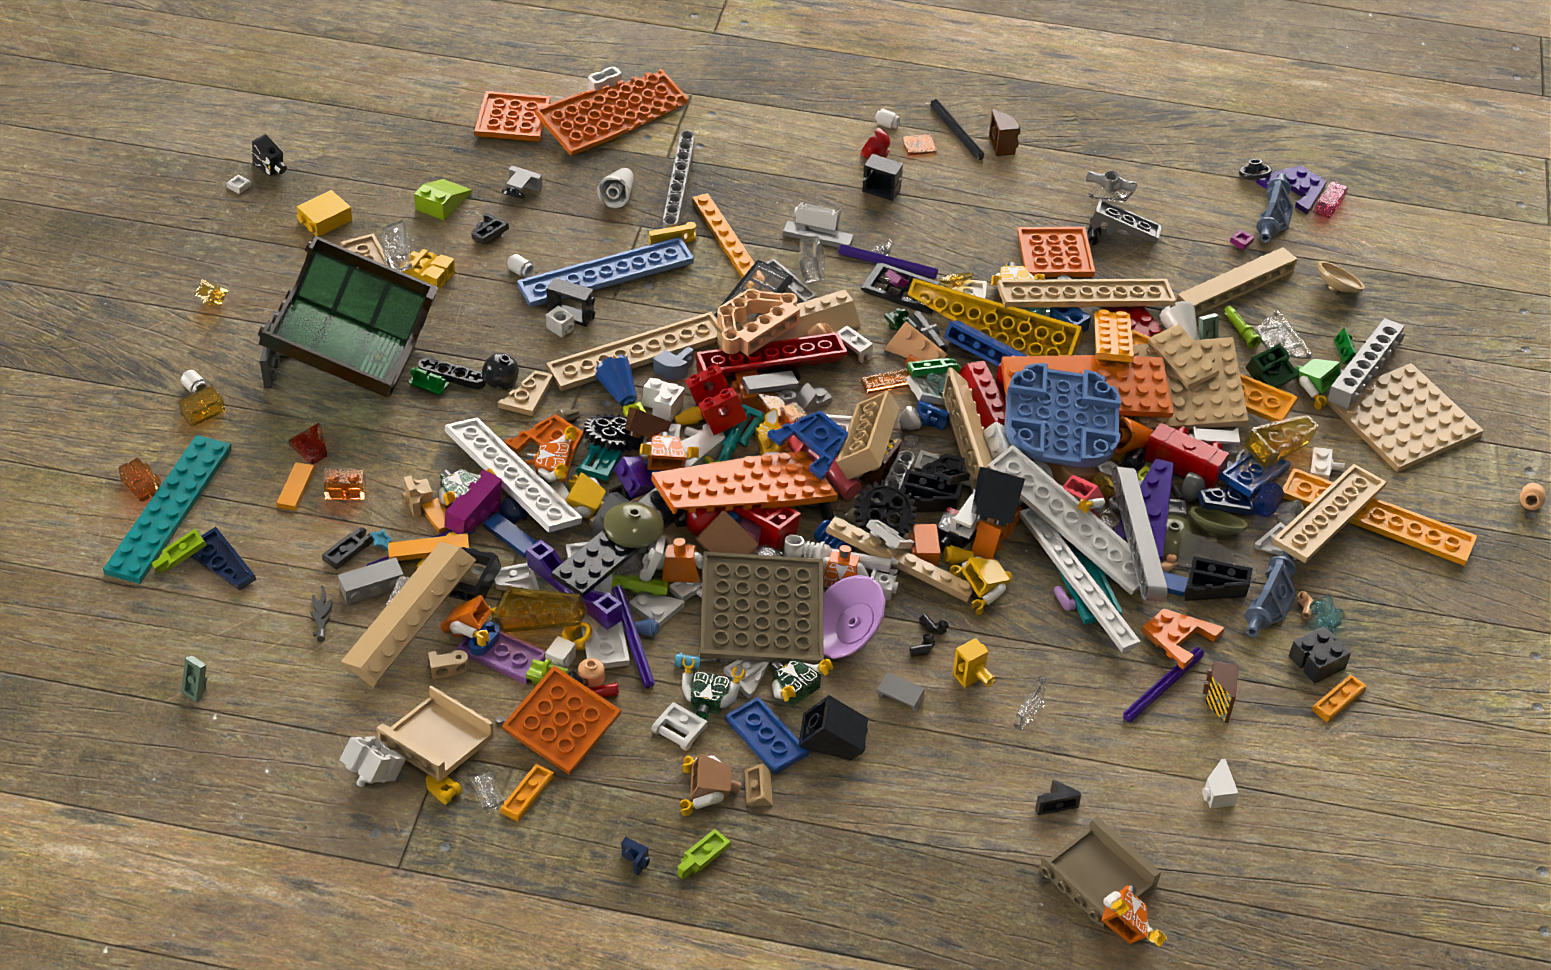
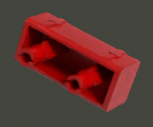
[1144,423,1229,488]

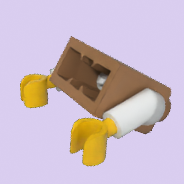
[680,754,741,816]

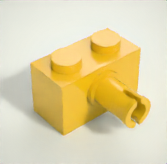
[952,638,996,688]

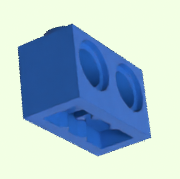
[1049,307,1091,333]

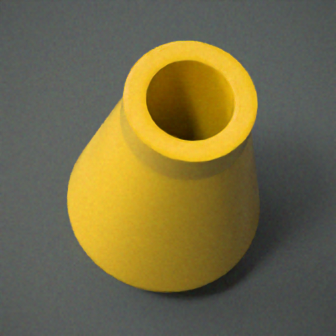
[674,406,703,426]
[943,545,974,565]

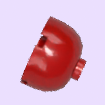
[860,127,891,159]
[686,508,718,537]

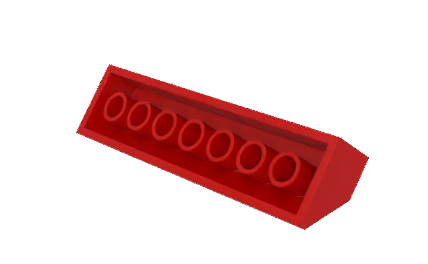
[696,332,847,378]
[958,361,1034,461]

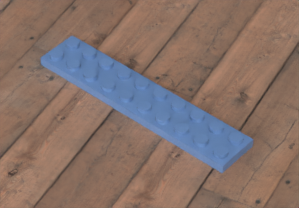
[517,237,694,308]

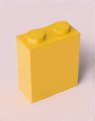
[296,190,352,237]

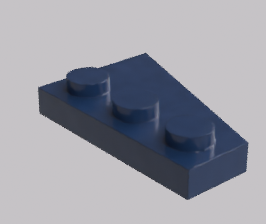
[1197,487,1257,516]

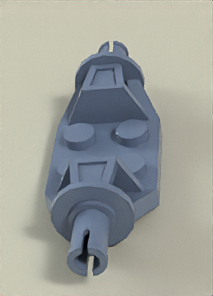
[1256,173,1294,242]
[1245,551,1296,637]

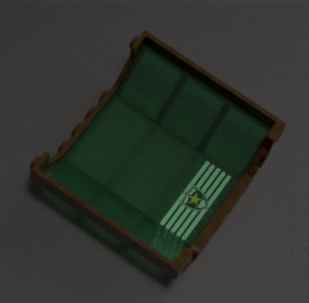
[258,236,439,397]

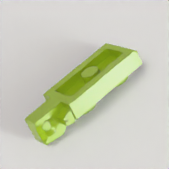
[151,529,207,574]
[611,574,668,596]
[677,829,731,879]

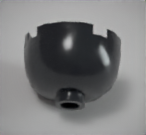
[482,353,519,389]

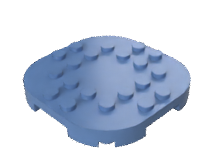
[1005,363,1121,468]

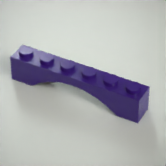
[526,540,623,630]

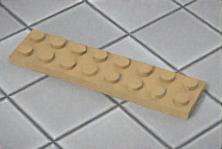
[1272,464,1387,563]

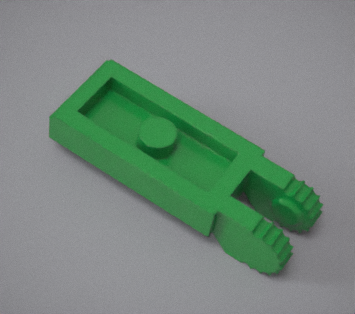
[907,358,961,378]

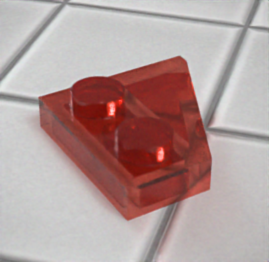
[289,423,327,465]

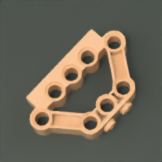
[717,289,800,356]

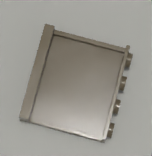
[1039,816,1161,927]

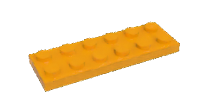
[1094,310,1134,363]

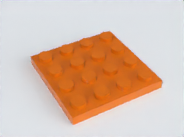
[474,91,551,142]
[1017,227,1095,278]
[502,666,621,775]

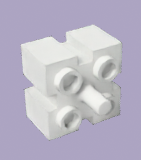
[339,736,406,787]

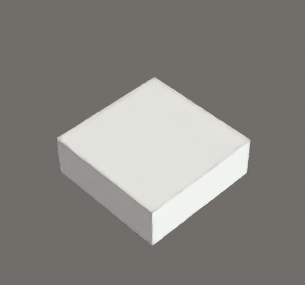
[226,175,251,194]

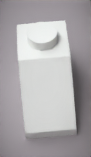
[1202,759,1238,809]

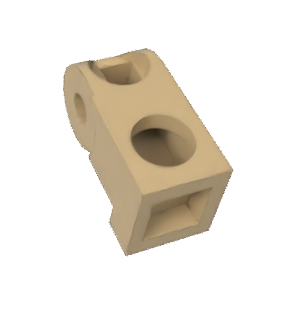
[428,650,468,680]

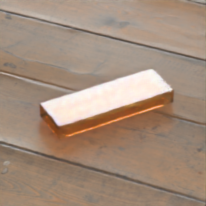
[861,369,911,394]

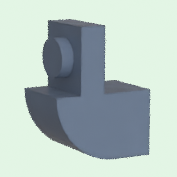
[653,346,694,380]

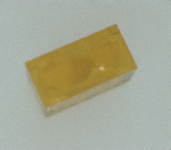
[178,385,225,427]

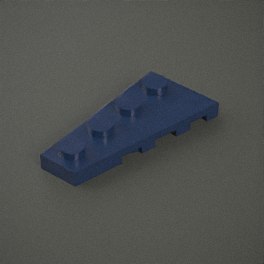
[190,527,257,590]

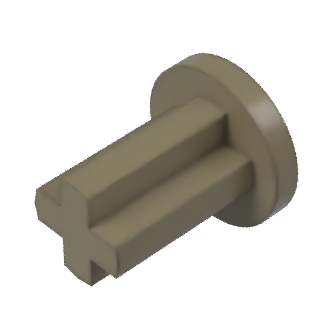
[556,408,580,422]

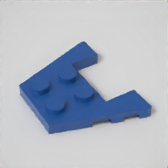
[767,410,848,481]

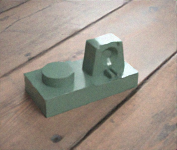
[1199,313,1219,340]
[181,655,207,702]

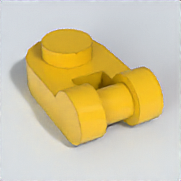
[425,774,463,805]

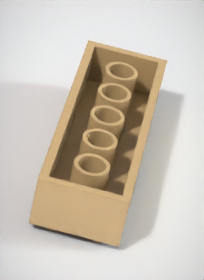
[836,390,900,480]

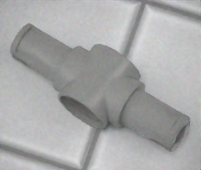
[1086,170,1137,193]

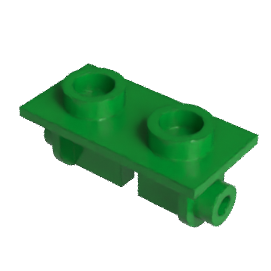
[1334,327,1357,364]
[408,367,450,395]

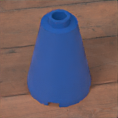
[595,355,637,407]

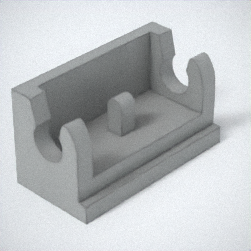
[877,672,925,712]

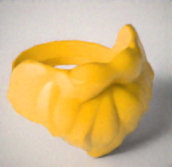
[561,622,592,651]

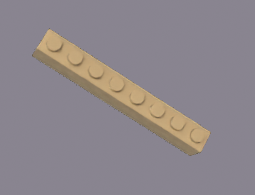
[1176,247,1297,316]

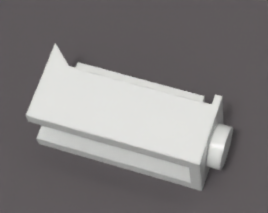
[794,202,841,231]
[1189,426,1240,455]
[949,489,979,539]

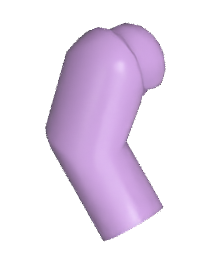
[1053,586,1077,611]

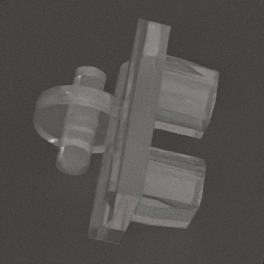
[470,771,504,813]

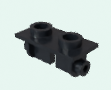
[1118,448,1145,474]

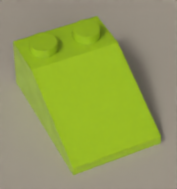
[414,179,472,220]

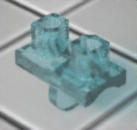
[1309,594,1345,634]

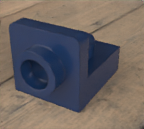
[621,837,650,875]

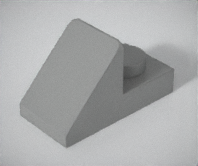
[793,383,832,415]

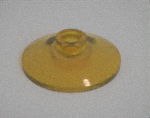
[939,272,974,288]

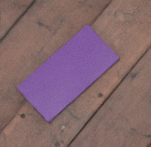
[456,624,546,684]

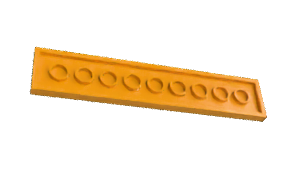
[1131,330,1298,426]
[1280,468,1477,566]

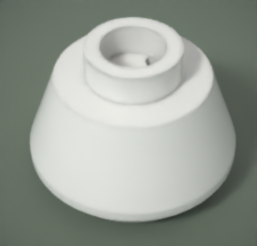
[899,406,922,430]

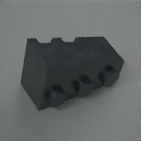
[896,469,963,512]
[1184,556,1253,601]

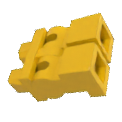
[400,249,455,292]

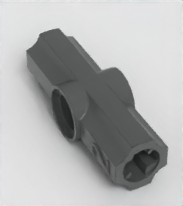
[909,311,949,352]

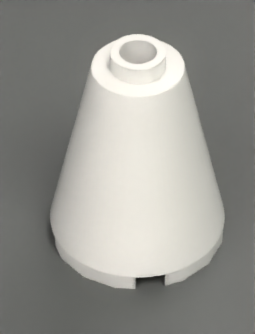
[597,168,634,208]
[1160,301,1198,340]

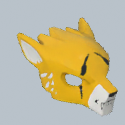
[755,408,787,455]

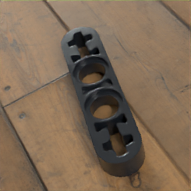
[418,358,486,389]

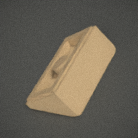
[744,763,773,807]

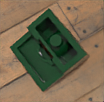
[1245,343,1299,388]

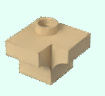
[402,476,433,517]

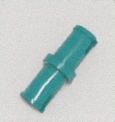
[717,427,742,462]

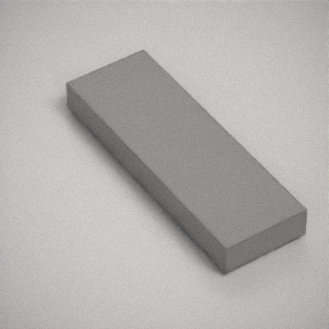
[741,371,799,394]

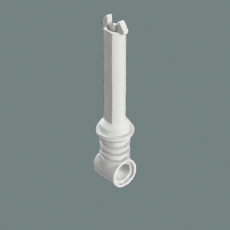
[783,535,898,575]

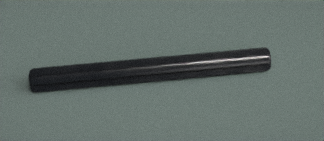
[930,99,984,160]

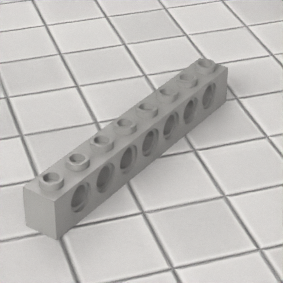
[1327,318,1405,409]

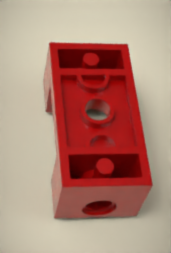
[685,364,748,436]
[714,504,801,554]

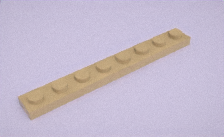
[826,517,974,602]

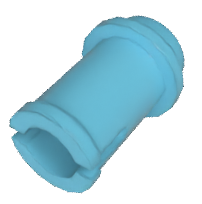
[674,652,700,669]

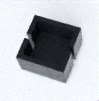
[862,154,903,201]
[1289,626,1351,684]

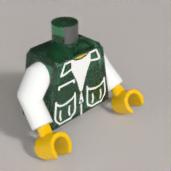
[438,468,495,506]
[682,657,746,719]
[771,659,834,708]

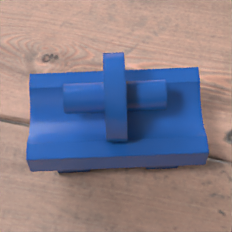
[916,400,950,431]

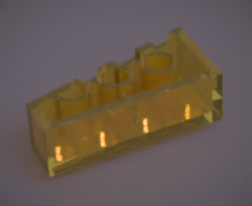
[1243,414,1319,469]
[493,587,587,633]

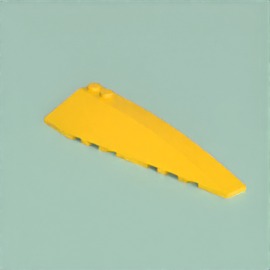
[908,278,1083,356]

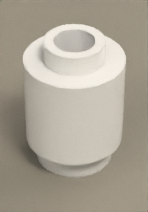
[875,109,900,129]
[507,254,534,277]
[181,370,208,396]

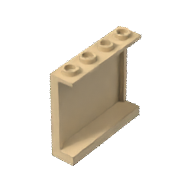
[377,686,494,781]

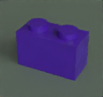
[614,457,655,498]

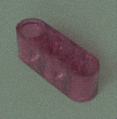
[1313,181,1348,219]

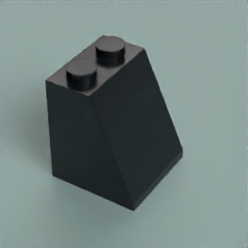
[971,467,1025,527]
[798,695,868,760]

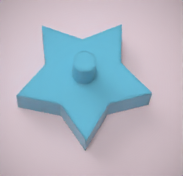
[371,528,393,551]

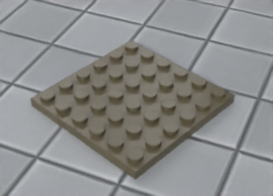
[700,551,824,665]

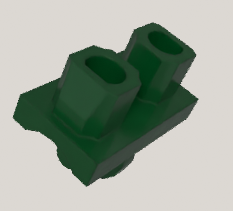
[884,308,917,331]

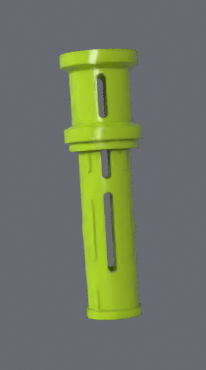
[1223,306,1262,349]

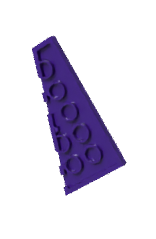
[1114,459,1174,561]

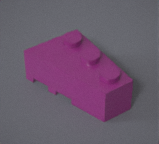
[444,469,502,534]

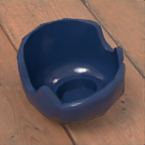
[499,496,529,524]

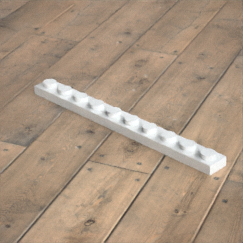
[1019,508,1141,653]

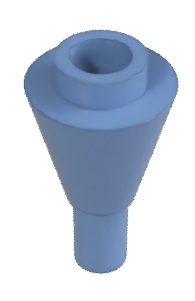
[622,618,659,638]

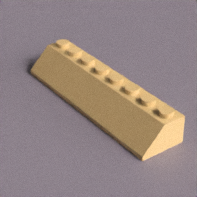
[717,290,861,349]
[942,368,993,492]
[340,542,476,688]

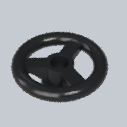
[1239,159,1272,179]

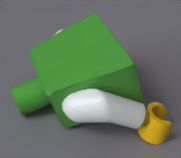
[1295,359,1343,410]

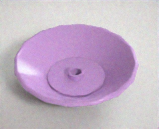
[823,575,886,659]

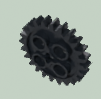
[583,413,644,453]
[853,480,917,539]

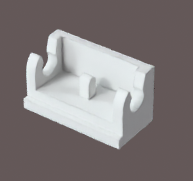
[838,326,873,363]

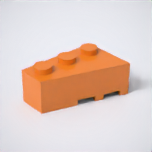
[972,506,1023,560]

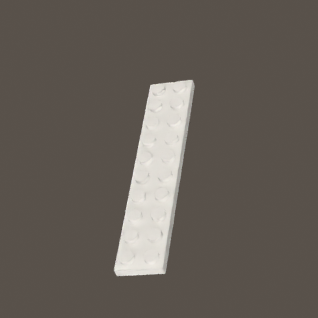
[445,417,582,533]
[987,445,1140,595]

